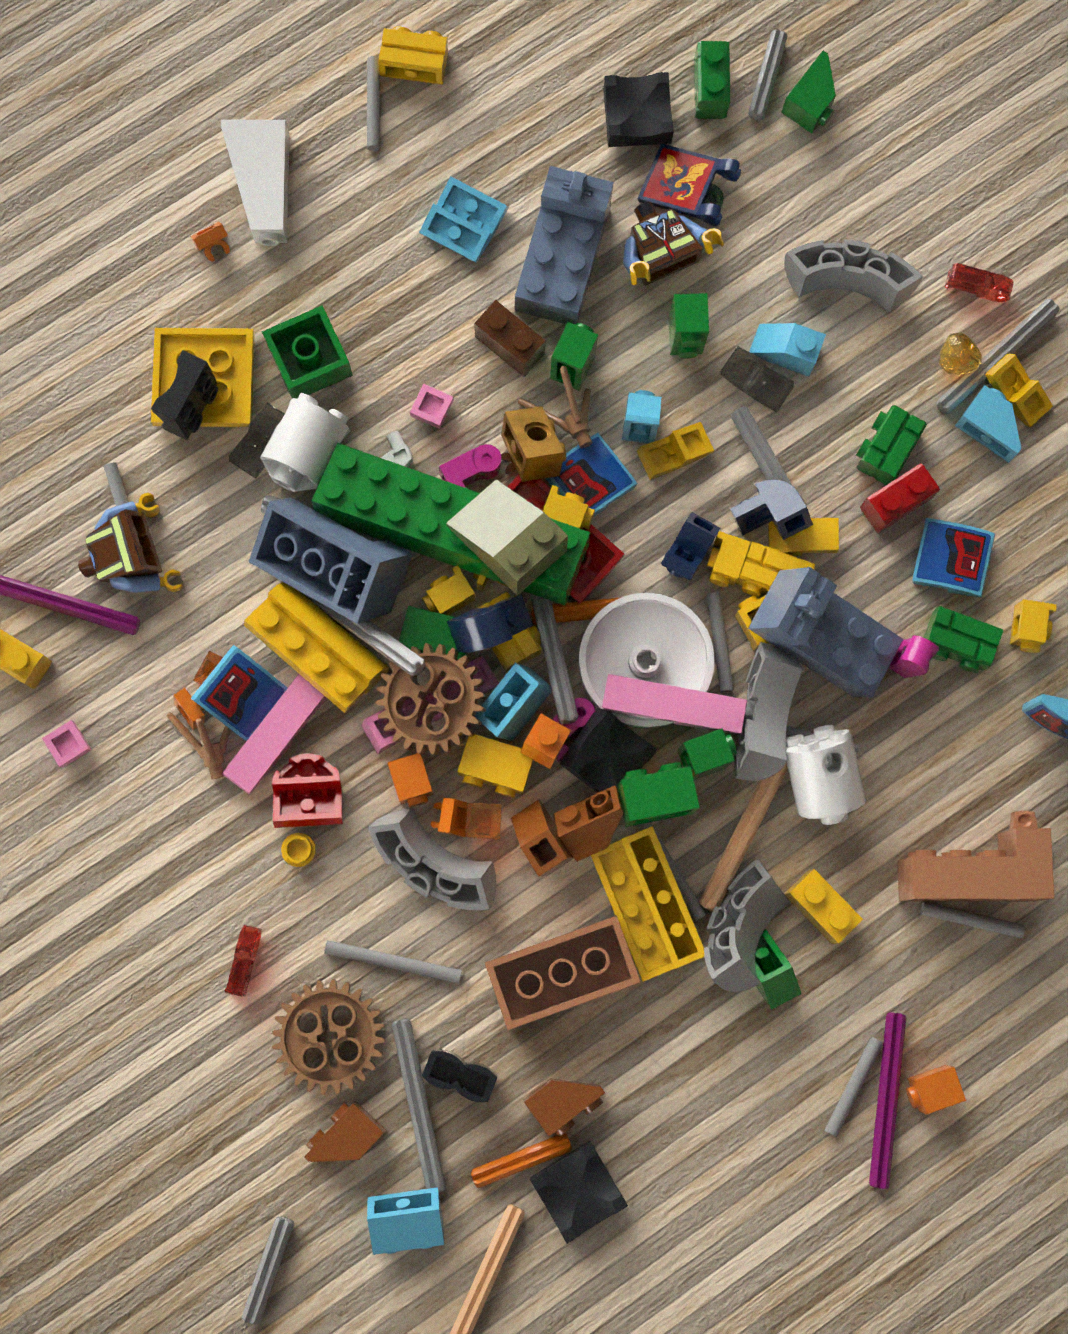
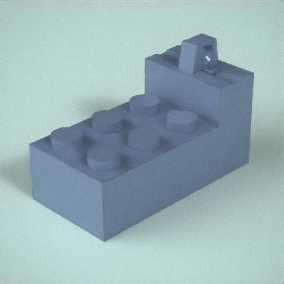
[515,166,614,325]
[249,497,413,624]
[748,567,903,698]

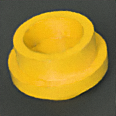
[281,833,316,867]

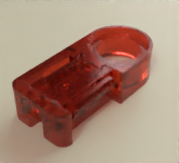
[944,263,1014,302]
[225,925,262,997]

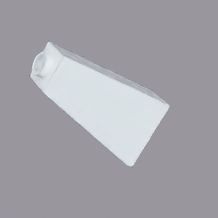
[221,120,289,246]

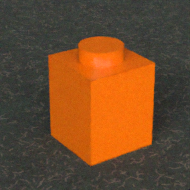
[520,714,571,769]
[387,753,434,808]
[906,1065,966,1114]

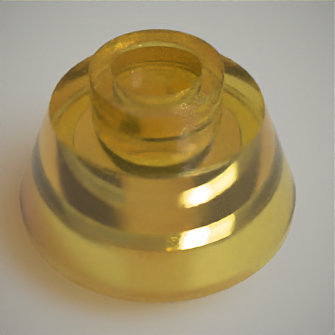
[939,332,982,375]

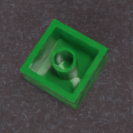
[262,305,353,399]
[617,762,700,827]

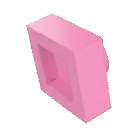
[410,384,454,429]
[42,720,92,768]

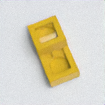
[985,354,1053,427]
[637,422,714,480]
[768,518,839,556]

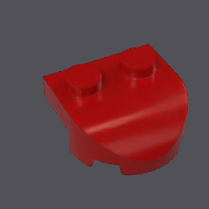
[272,753,343,828]

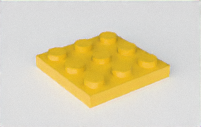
[151,328,255,427]

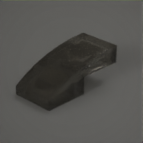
[720,346,794,413]
[229,402,285,479]

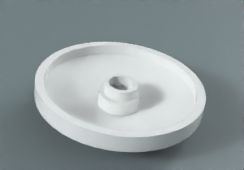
[579,593,714,728]

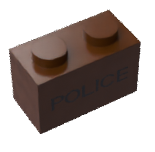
[474,300,546,377]

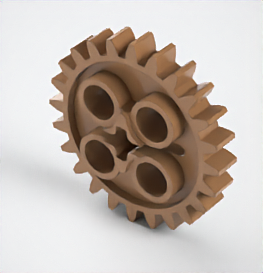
[375,643,487,755]
[271,979,386,1095]

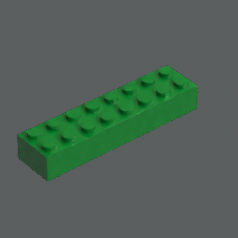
[311,443,590,606]

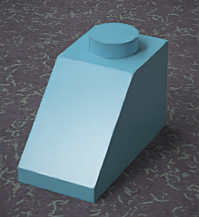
[748,323,826,377]
[955,385,1021,463]
[621,390,662,444]

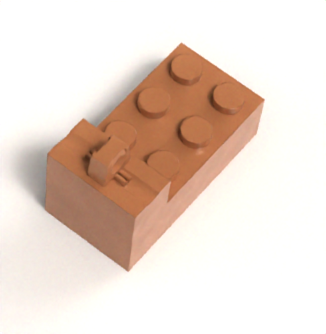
[897,811,1054,902]

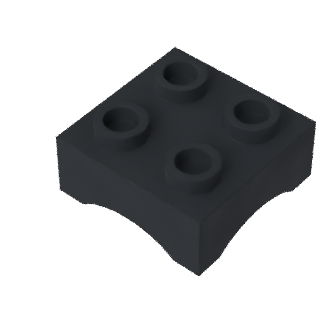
[603,72,674,147]
[151,350,218,440]
[559,708,657,793]
[530,1141,628,1244]

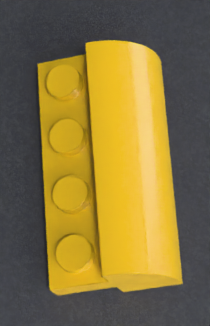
[244,581,389,713]
[591,826,705,982]

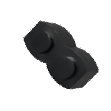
[422,1049,498,1102]

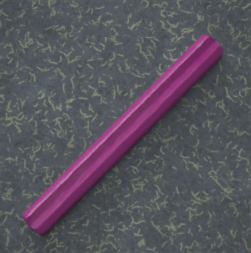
[0,575,141,635]
[869,1012,906,1189]

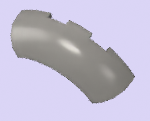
[784,239,923,313]
[734,642,803,781]
[368,807,496,910]
[704,859,789,992]

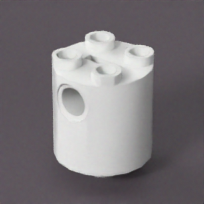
[260,393,350,492]
[786,725,866,825]

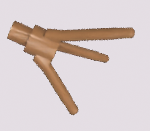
[518,366,592,448]
[167,712,231,779]

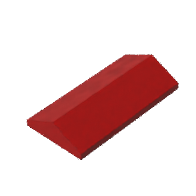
[508,474,625,603]

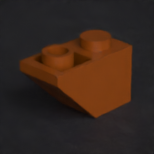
[554,785,624,862]
[511,799,574,877]
[523,1078,605,1137]
[304,1101,386,1162]

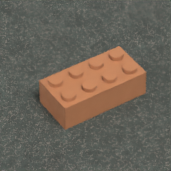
[485,916,641,1030]

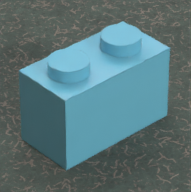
[475,662,552,741]
[367,1187,444,1255]

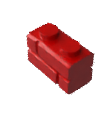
[860,463,940,534]

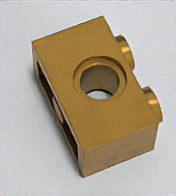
[501,406,566,482]

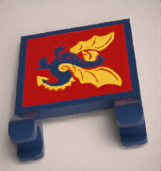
[637,144,741,226]

